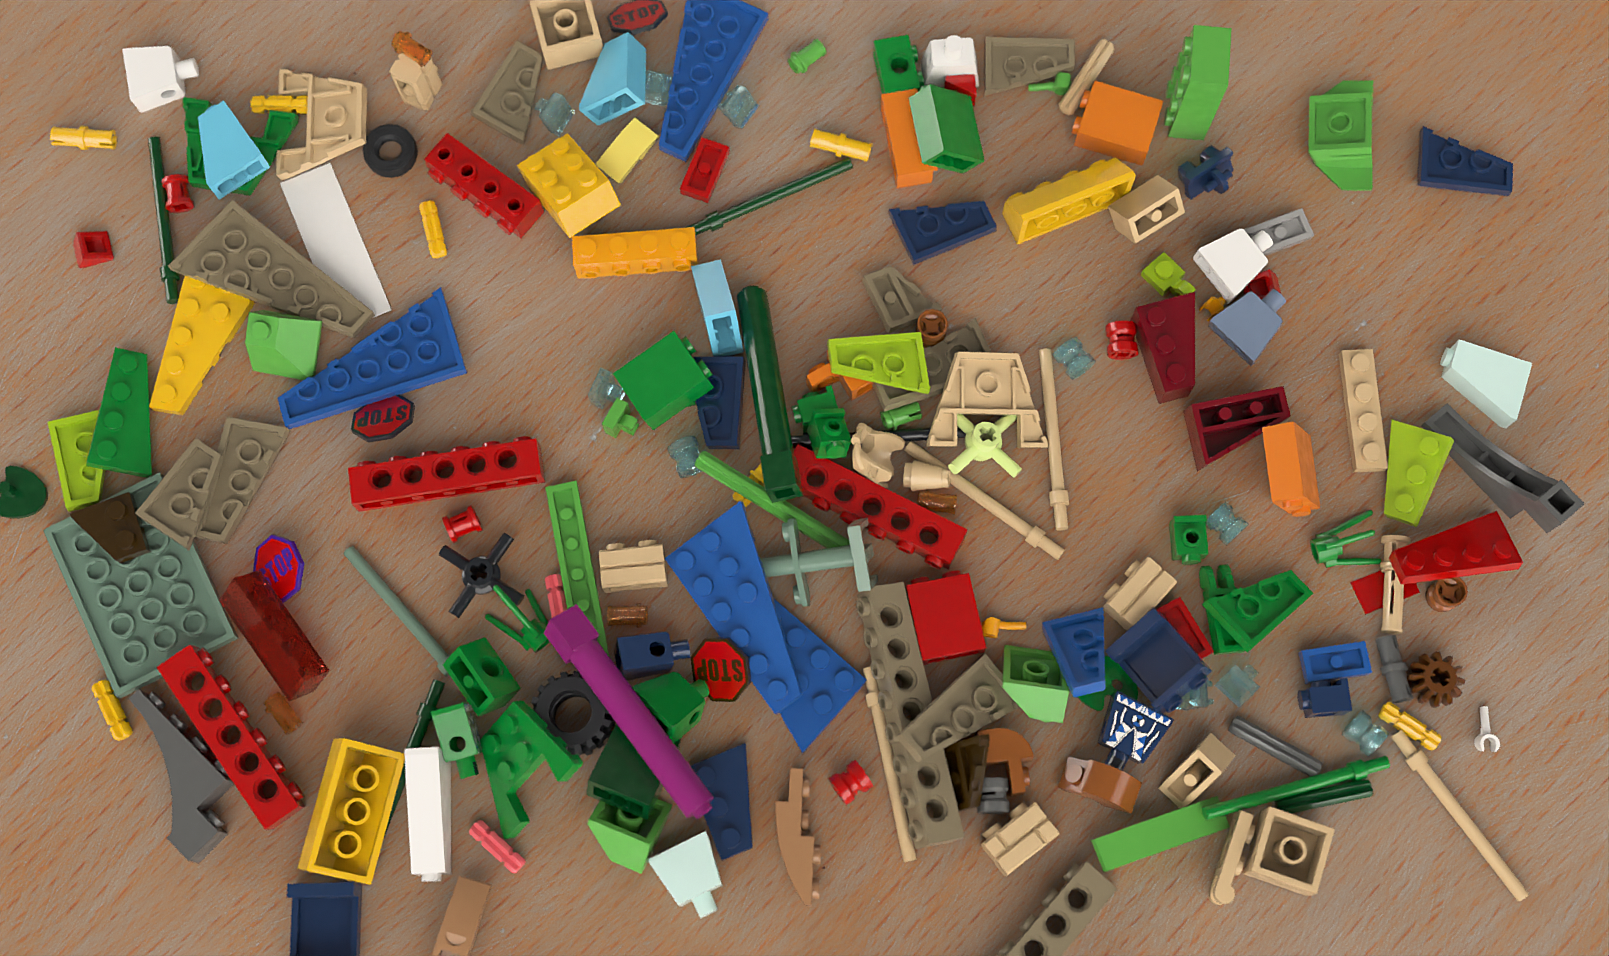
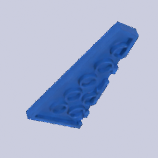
[659,0,769,162]
[278,287,467,429]
[665,501,803,714]
[773,598,867,754]

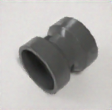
[977,778,1010,814]

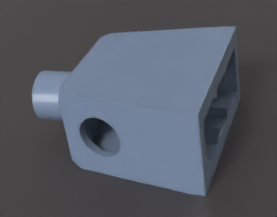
[1209,289,1286,366]

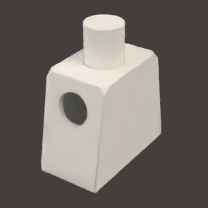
[921,35,979,88]
[123,46,199,113]
[1192,228,1273,304]

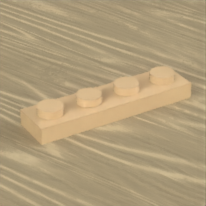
[1339,349,1388,473]

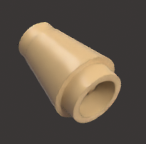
[903,460,950,491]

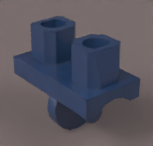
[1178,145,1234,200]

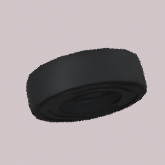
[362,124,418,178]

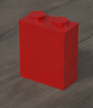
[905,570,986,665]

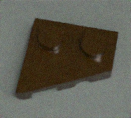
[70,492,151,563]
[944,735,990,812]

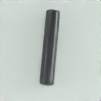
[1229,716,1322,777]

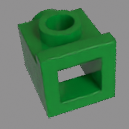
[791,385,838,432]
[807,408,851,459]
[1169,515,1209,565]

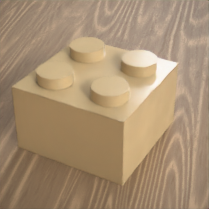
[529,0,603,70]
[1243,807,1335,896]

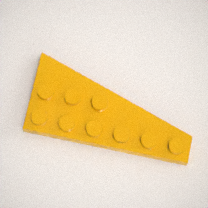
[149,237,255,416]

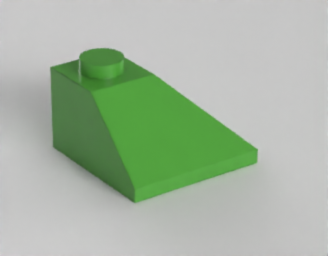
[245,310,322,380]
[1002,645,1069,723]
[587,799,673,874]

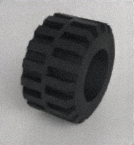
[531,671,615,757]

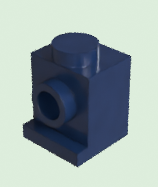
[1297,678,1352,718]

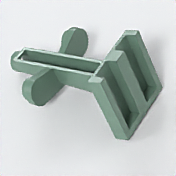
[760,518,878,607]

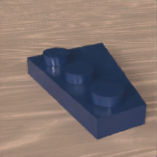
[694,357,746,449]
[691,743,753,861]

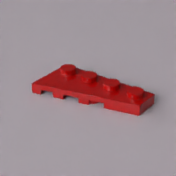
[1389,511,1523,584]

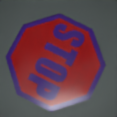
[253,534,304,603]

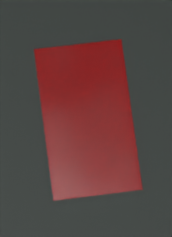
[1350,570,1420,615]

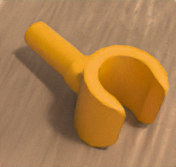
[1199,296,1226,321]
[981,617,1026,638]

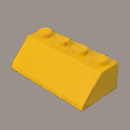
[1002,158,1136,245]
[297,738,405,885]

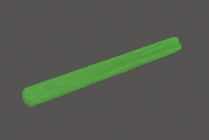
[695,451,850,548]

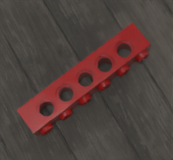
[348,436,545,512]
[794,444,968,570]
[156,644,306,830]

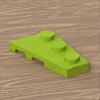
[827,332,930,394]
[47,410,106,512]
[1384,419,1454,527]

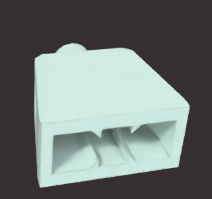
[648,831,722,918]

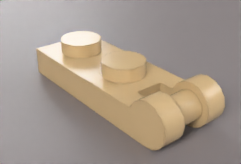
[1208,810,1255,906]

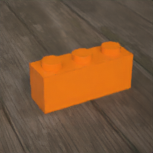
[880,89,938,188]

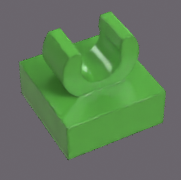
[602,398,639,438]

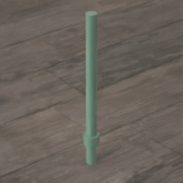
[344,546,452,679]

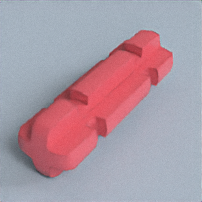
[545,574,567,618]
[469,820,526,873]

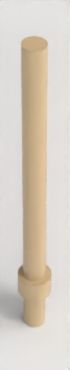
[1039,349,1069,531]
[904,441,1065,560]
[863,667,917,862]
[1391,730,1529,901]

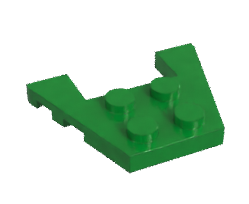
[182,97,299,196]
[480,700,584,839]

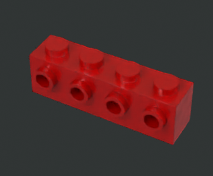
[424,133,544,239]

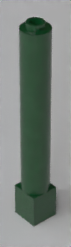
[737,285,803,503]

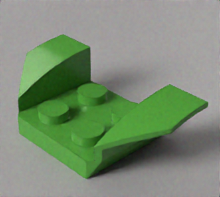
[1309,80,1373,191]

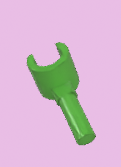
[1029,72,1071,96]

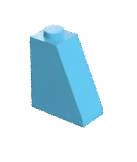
[579,32,646,126]
[198,101,270,200]
[691,259,744,357]

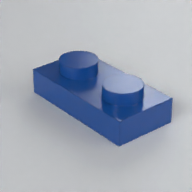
[1298,641,1372,684]

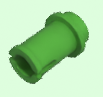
[788,39,827,74]
[880,402,922,430]

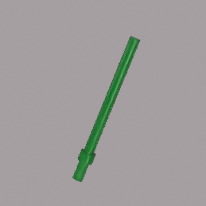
[1202,756,1390,820]

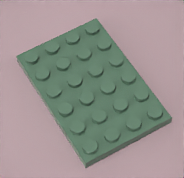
[43,472,239,699]

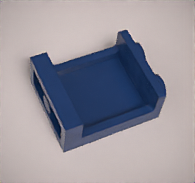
[1105,608,1212,714]
[287,882,362,956]

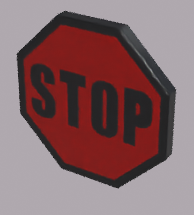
[606,0,668,36]
[351,395,415,443]

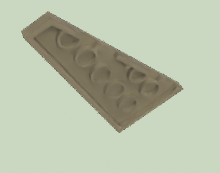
[168,200,374,338]

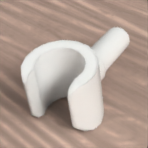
[1474,706,1500,752]

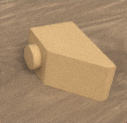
[1158,733,1236,809]

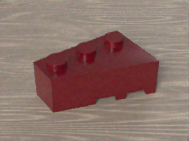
[1130,292,1195,404]
[1183,386,1291,472]

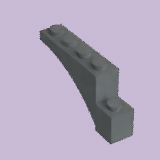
[1421,403,1585,533]
[128,689,234,863]

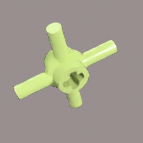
[948,414,1022,478]

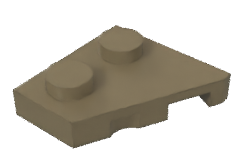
[862,266,942,333]

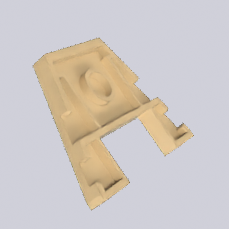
[276,69,367,180]
[926,352,1048,448]

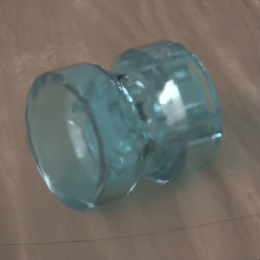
[1053,336,1096,380]
[667,436,702,478]
[1206,501,1249,546]
[1342,710,1389,757]

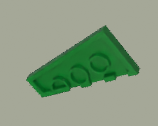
[86,347,152,478]

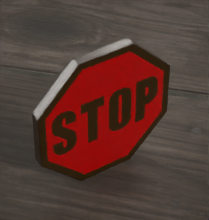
[690,637,751,702]

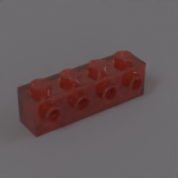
[219,570,330,701]

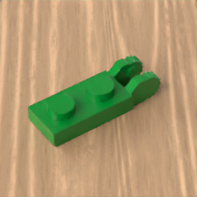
[1199,564,1245,655]

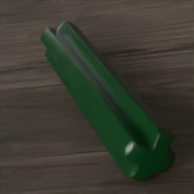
[1275,779,1373,814]

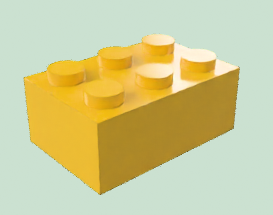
[517,133,620,238]

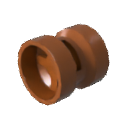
[916,309,948,348]
[1426,577,1468,612]

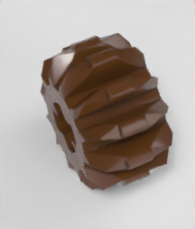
[1407,652,1466,708]

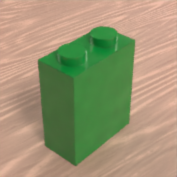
[909,84,985,174]
[613,331,714,430]

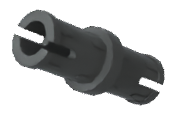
[1375,635,1413,703]

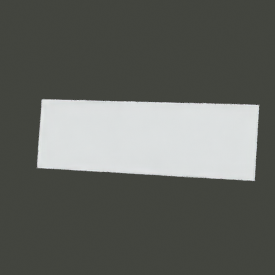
[280,163,391,318]

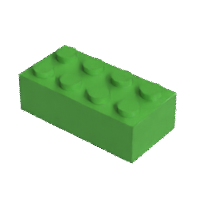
[1164,25,1232,141]

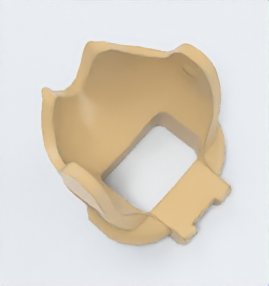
[851,423,905,488]

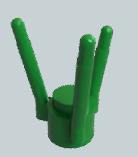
[1310,510,1382,568]
[485,585,550,653]

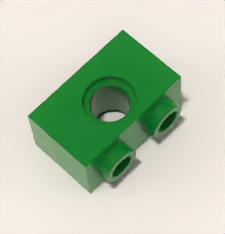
[873,34,924,94]
[443,637,521,717]

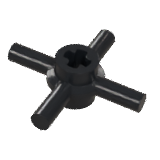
[439,533,524,618]

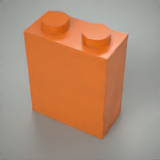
[1071,80,1164,166]
[1262,421,1321,517]

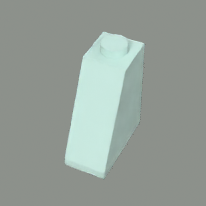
[1440,339,1532,429]

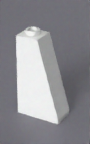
[405,747,451,882]

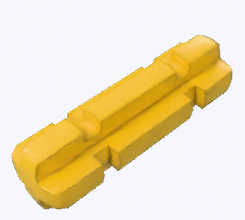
[250,96,308,114]
[419,200,447,259]
[91,679,133,741]
[1378,702,1442,751]

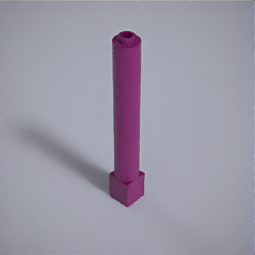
[544,604,714,819]

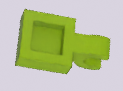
[1141,252,1196,297]

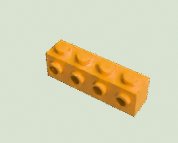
[572,227,698,279]

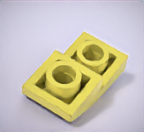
[595,117,659,183]

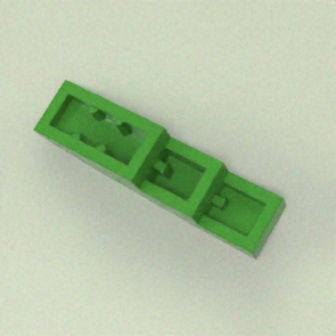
[1091,796,1230,872]

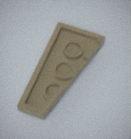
[195,417,291,544]
[896,654,1020,762]

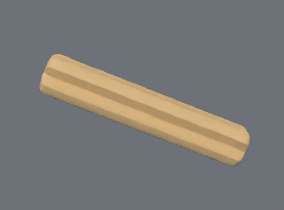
[1059,39,1114,115]

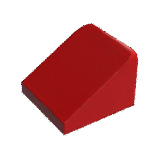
[944,74,977,107]
[73,231,114,268]
[1243,269,1282,300]

